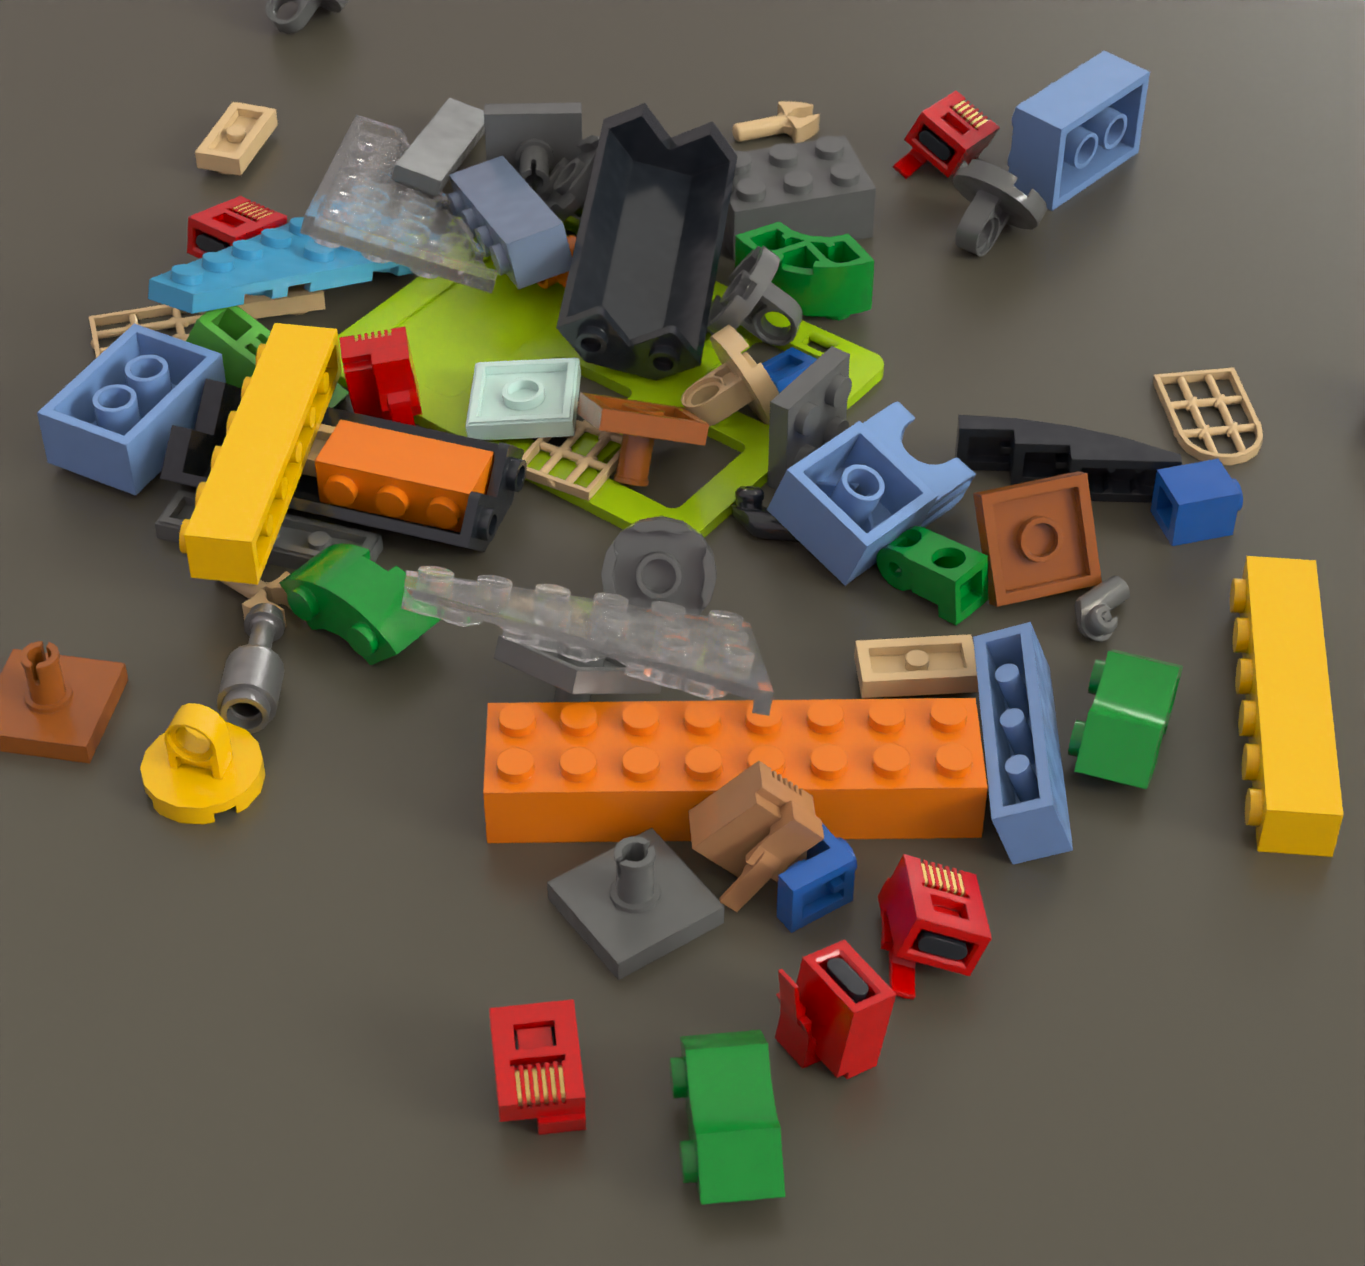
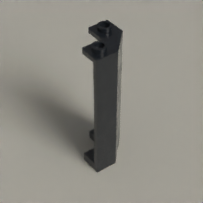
[556,103,738,381]
[160,379,527,552]

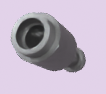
[217,603,285,734]

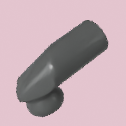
[1074,575,1130,642]

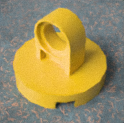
[140,703,265,825]

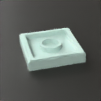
[466,358,581,440]

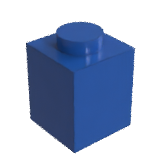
[1150,458,1243,546]

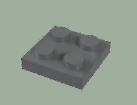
[767,346,852,490]

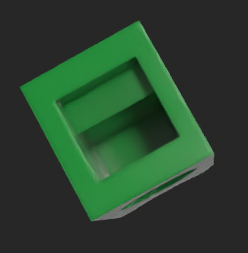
[876,526,989,626]

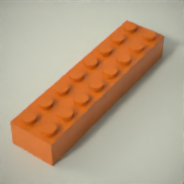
[483,698,988,843]

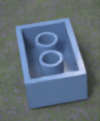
[1007,51,1150,211]
[37,324,226,495]

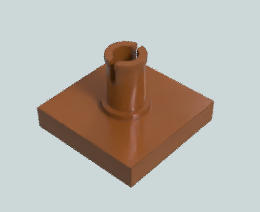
[577,392,709,486]
[973,471,1102,607]
[0,641,128,764]

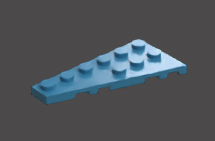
[148,206,448,314]

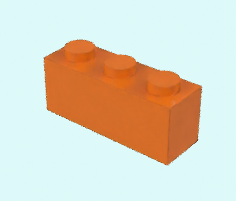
[315,419,495,532]

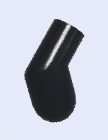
[731,486,799,542]

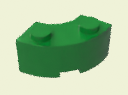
[735,221,875,320]
[279,543,445,666]
[1068,649,1183,789]
[669,1030,785,1205]

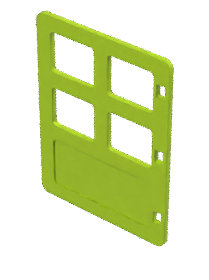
[337,216,884,538]

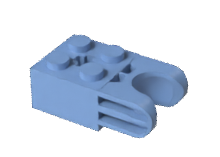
[767,401,976,585]

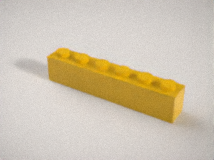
[179,323,342,585]
[1230,556,1343,857]

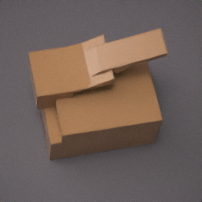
[688,761,824,912]

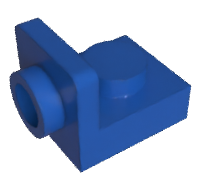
[777,823,857,933]

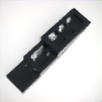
[955,415,1182,503]

